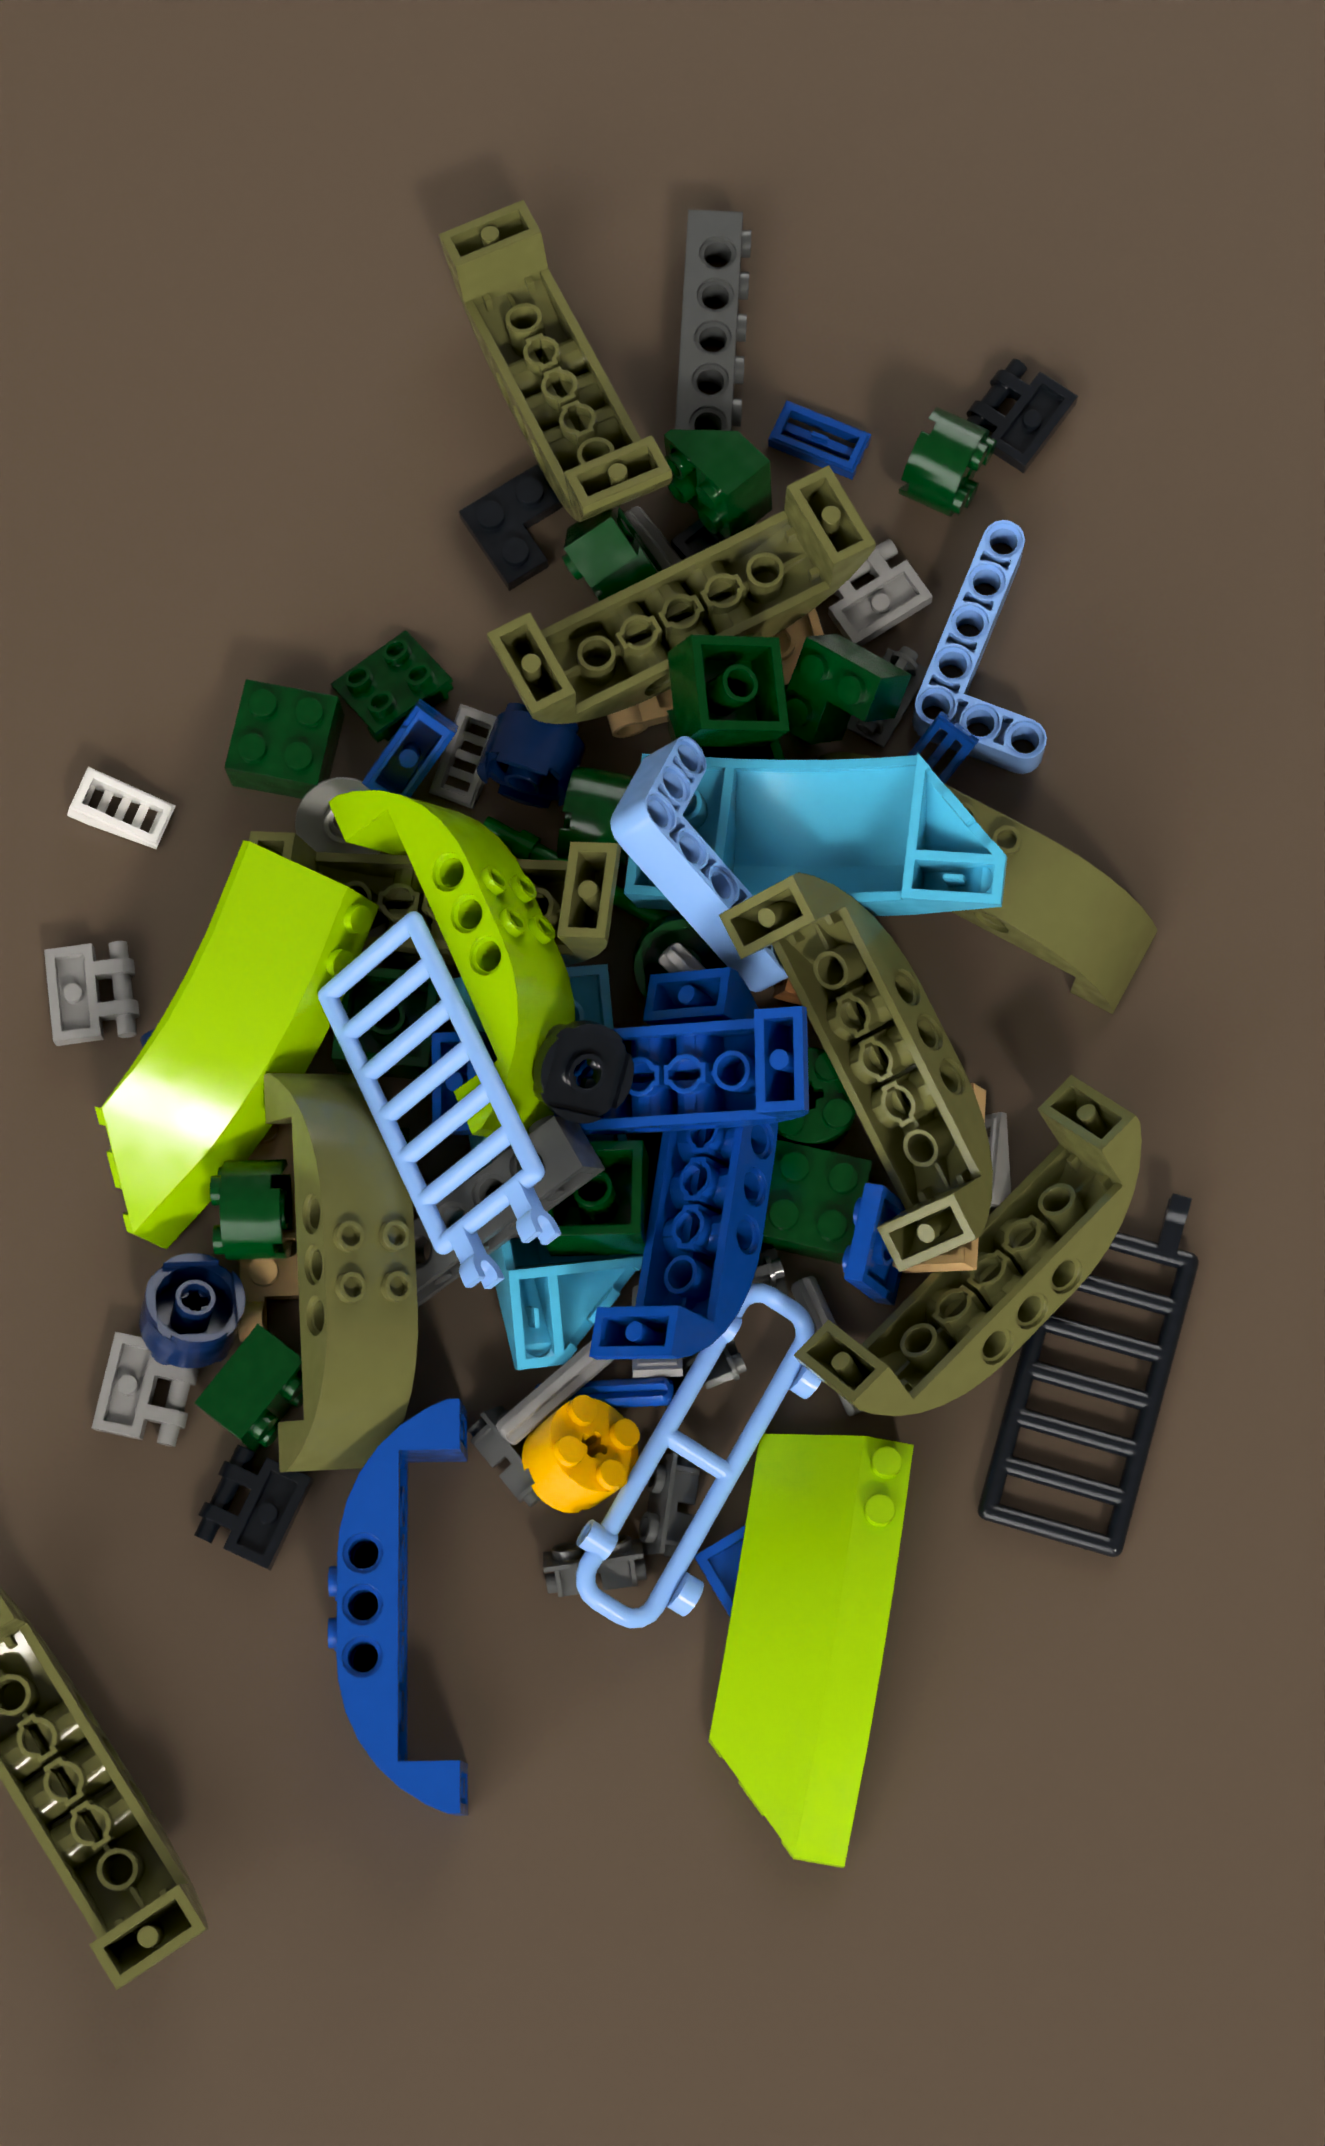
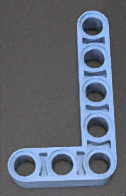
[912,520,1047,774]
[610,736,788,993]

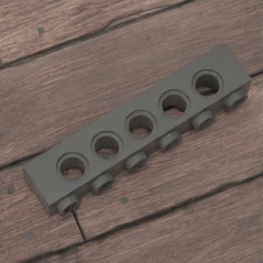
[675,210,752,431]
[414,1115,605,1307]

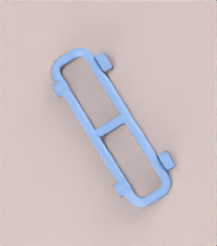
[576,1283,822,1629]

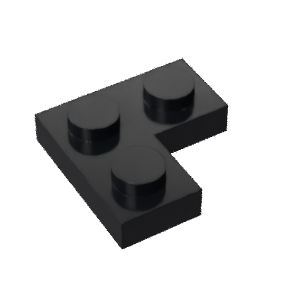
[459,464,563,591]

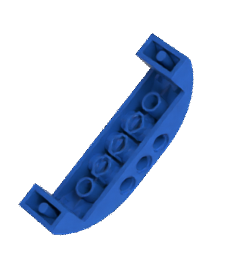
[589,967,778,1360]
[432,1006,809,1136]
[328,1399,468,1816]

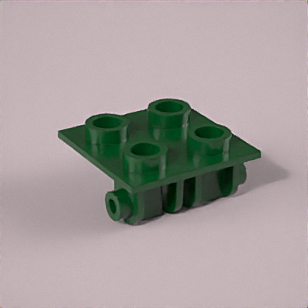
[331,630,454,743]

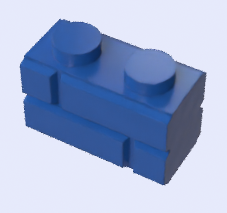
[362,699,458,797]

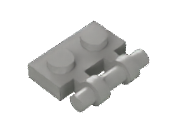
[828,538,933,646]
[44,941,140,1046]
[91,1332,199,1447]

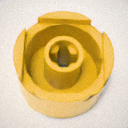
[522,1395,640,1513]

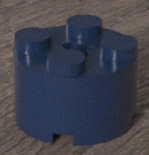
[477,703,585,808]
[139,1253,246,1368]

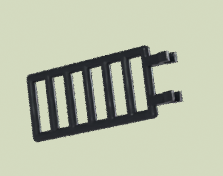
[977,1193,1199,1557]

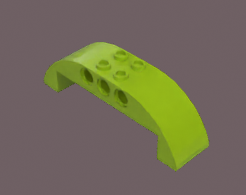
[328,790,575,1137]

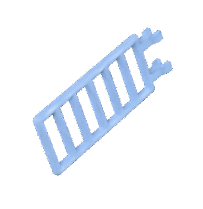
[318,911,562,1289]

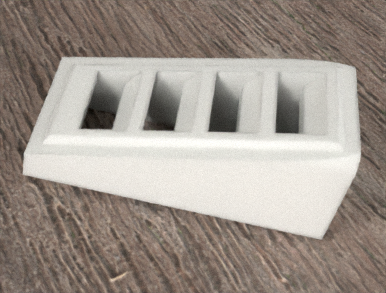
[67,767,176,849]

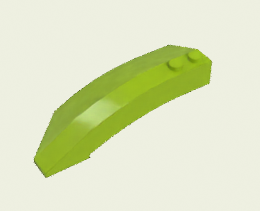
[95,840,379,1249]
[708,1434,914,1868]

